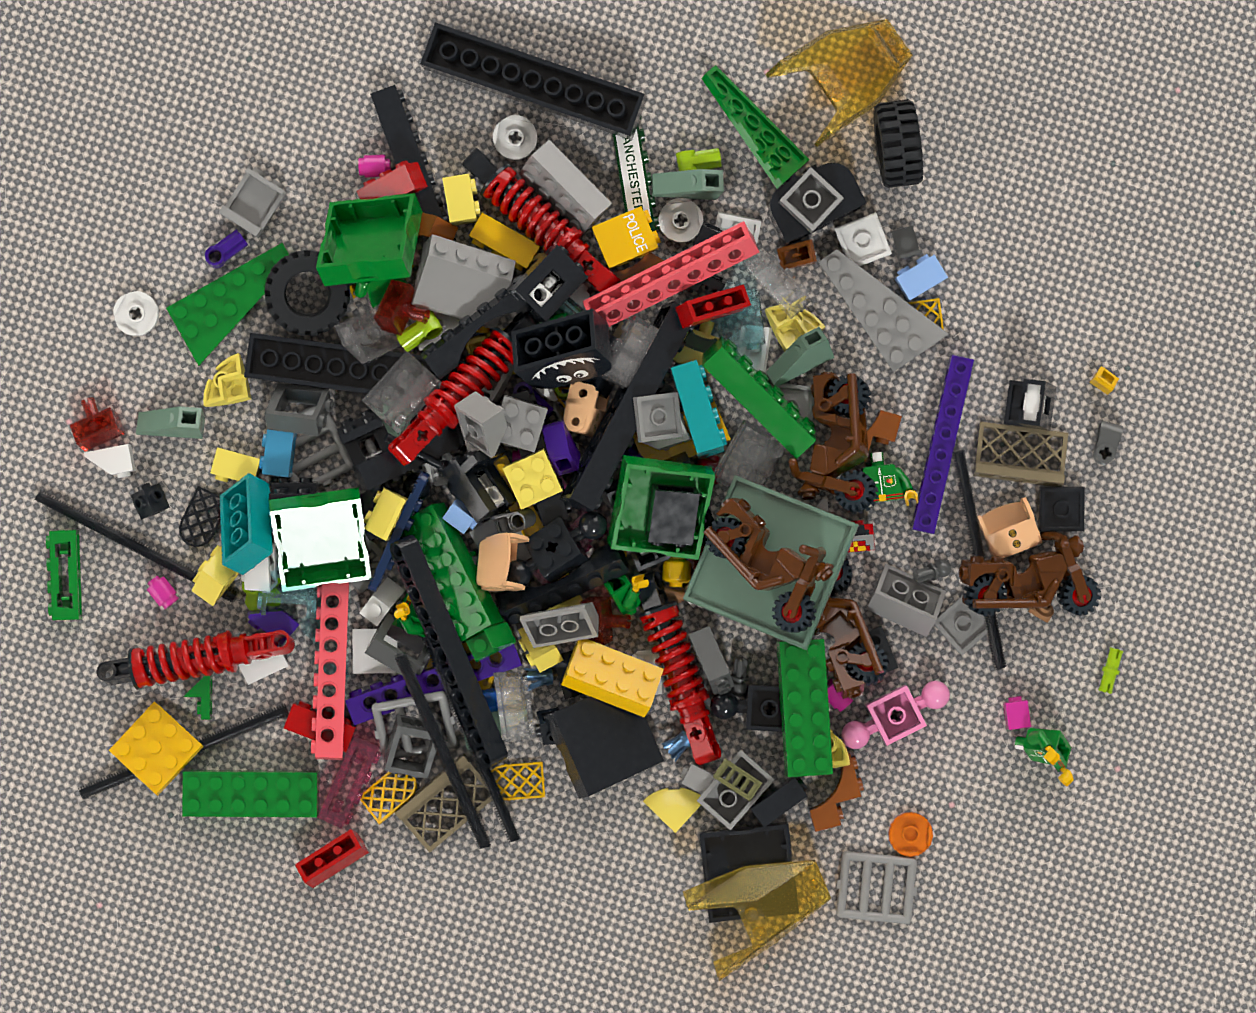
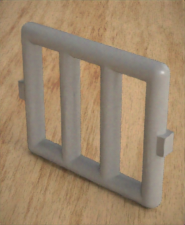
[265,405,354,487]
[371,691,457,758]
[836,851,917,924]

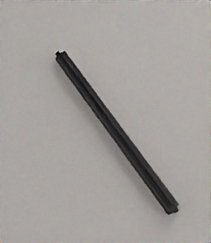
[952,450,1007,670]
[35,490,238,602]
[422,636,520,843]
[395,652,491,849]
[78,703,289,799]

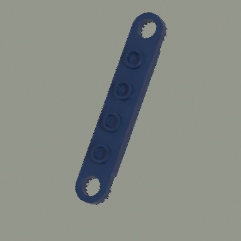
[368,471,430,592]

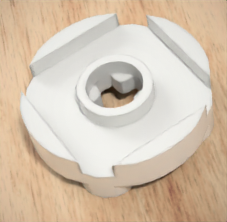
[493,115,537,160]
[659,198,703,243]
[113,291,159,336]

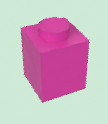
[1003,696,1031,730]

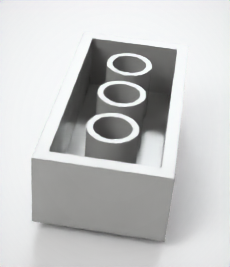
[518,140,612,236]

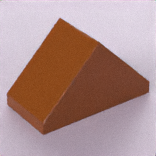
[418,212,458,241]
[777,239,817,270]

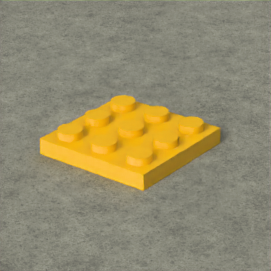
[109,701,204,796]

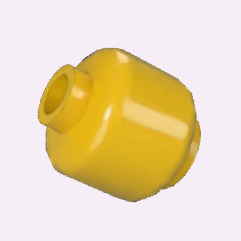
[662,557,692,587]

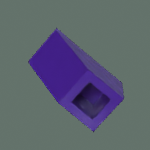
[542,420,581,476]
[247,608,299,645]

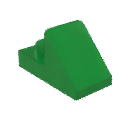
[466,622,517,662]
[183,674,213,720]

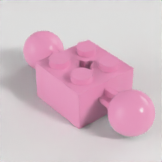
[841,681,950,749]

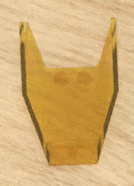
[765,19,913,147]
[683,860,831,981]

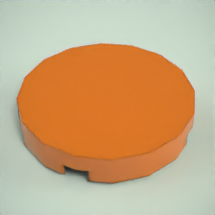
[888,812,933,857]

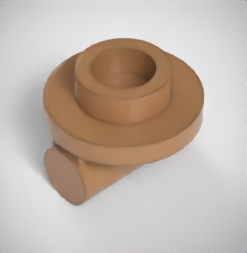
[664,584,685,604]
[1028,604,1054,623]

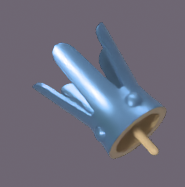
[523,668,558,691]
[661,731,693,762]

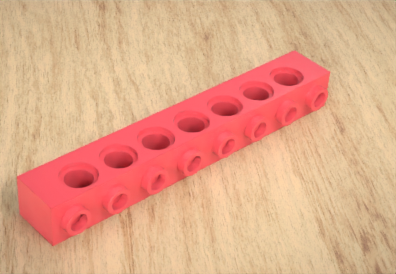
[583,221,760,327]
[311,582,349,760]

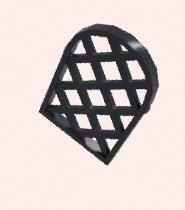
[179,486,221,547]

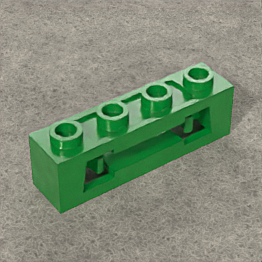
[46,530,82,620]

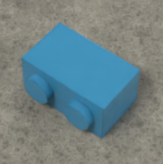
[259,430,297,477]

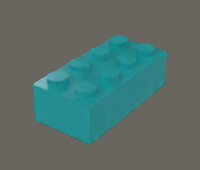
[671,360,727,460]
[220,473,273,575]

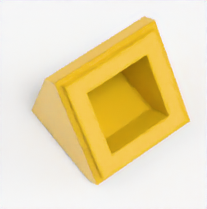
[1090,366,1119,395]

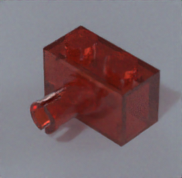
[374,280,430,336]
[70,397,125,451]
[580,596,631,645]

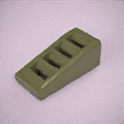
[713,758,762,801]

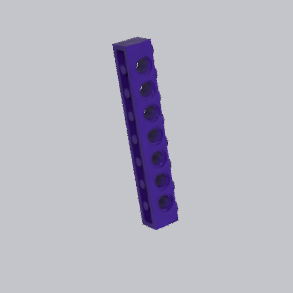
[910,355,974,534]
[345,643,523,725]

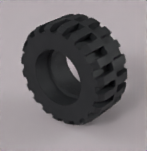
[873,99,923,188]
[265,250,350,336]

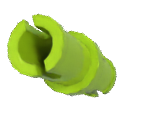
[1098,647,1124,694]

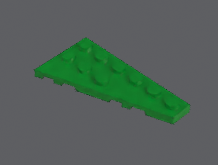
[701,65,810,189]
[166,243,289,367]

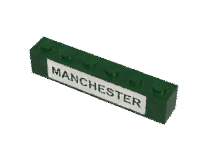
[613,116,660,232]

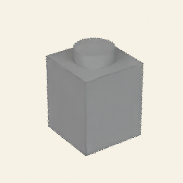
[680,763,714,794]

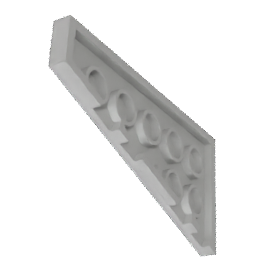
[818,249,949,372]

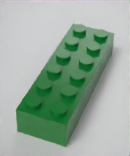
[702,336,816,459]
[403,502,503,643]
[776,638,833,777]
[182,770,320,818]

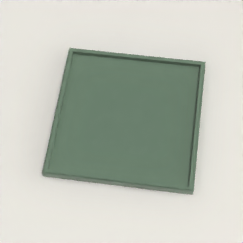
[683,475,859,650]

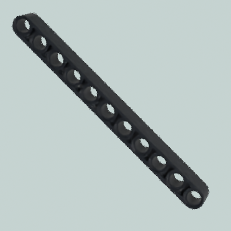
[390,535,508,768]

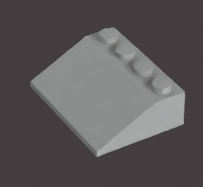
[411,234,516,329]

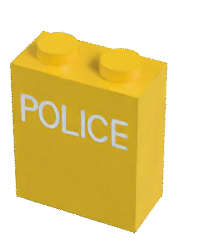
[592,206,661,270]

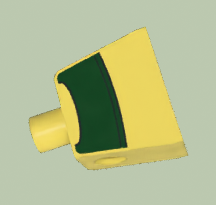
[674,321,719,374]

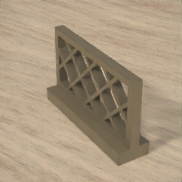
[973,422,1068,487]
[395,753,493,853]

